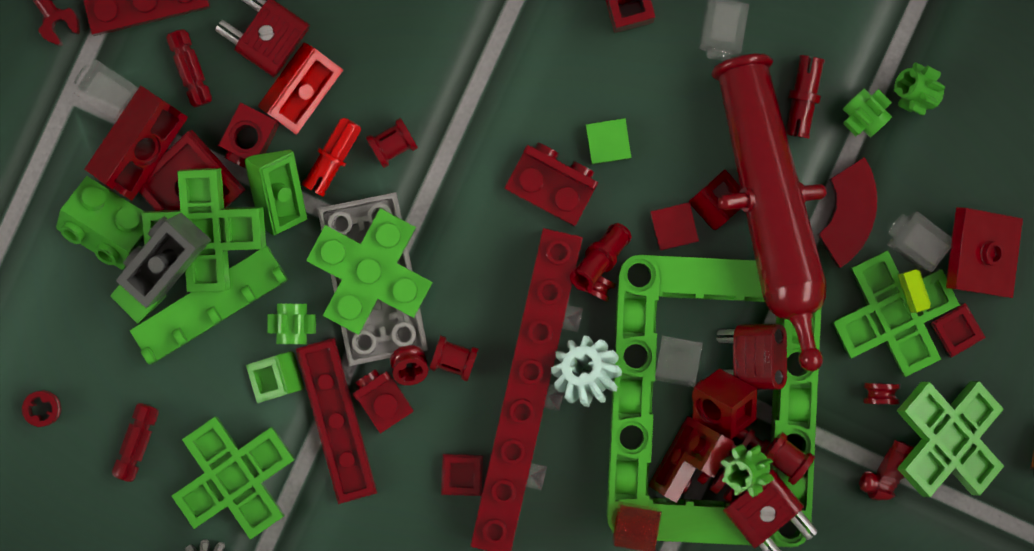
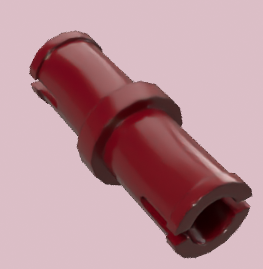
[785,55,825,139]
[570,223,632,291]

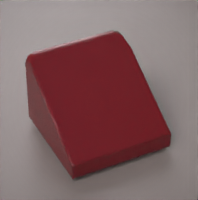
[689,169,741,230]

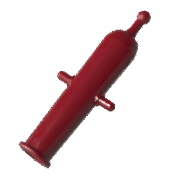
[711,53,827,371]

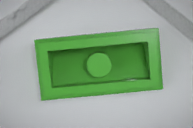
[244,150,308,236]

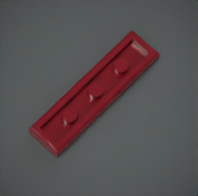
[296,338,378,504]

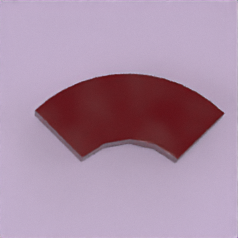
[817,157,877,268]

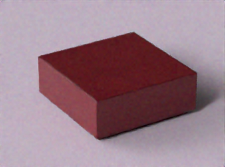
[650,202,699,251]
[929,303,986,358]
[441,454,483,496]

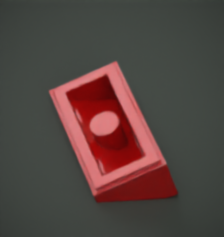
[258,43,343,135]

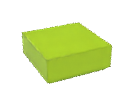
[898,269,931,313]

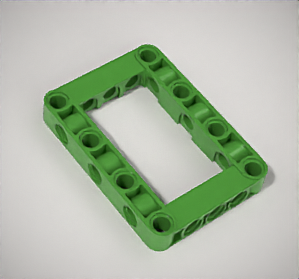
[606,255,821,547]

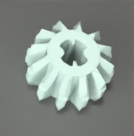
[551,335,622,407]

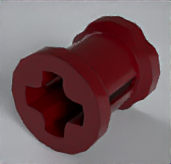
[366,118,418,168]
[429,335,478,381]
[764,432,815,485]

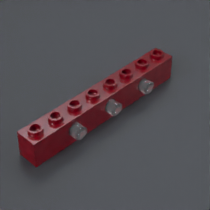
[470,228,583,551]

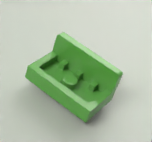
[56,176,144,270]

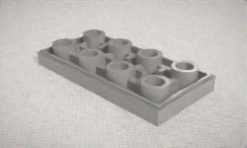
[317,192,428,366]

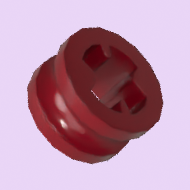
[584,276,616,302]
[390,345,429,386]
[863,383,900,405]
[22,390,62,427]

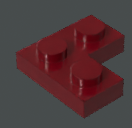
[648,416,734,503]

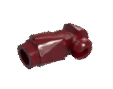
[859,439,914,500]

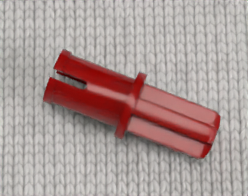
[302,118,361,197]

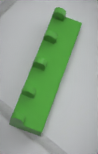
[129,246,289,365]

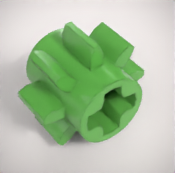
[894,62,945,116]
[842,88,892,138]
[267,304,316,344]
[721,444,774,497]

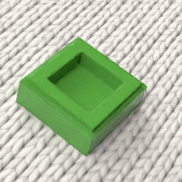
[585,118,632,165]

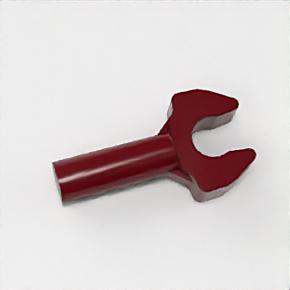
[32,0,80,46]

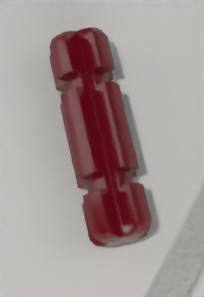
[166,29,212,107]
[112,403,159,482]

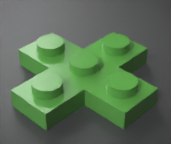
[142,168,266,292]
[306,208,433,335]
[832,251,960,377]
[897,381,1004,498]
[172,416,296,540]

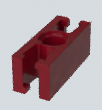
[84,85,188,201]

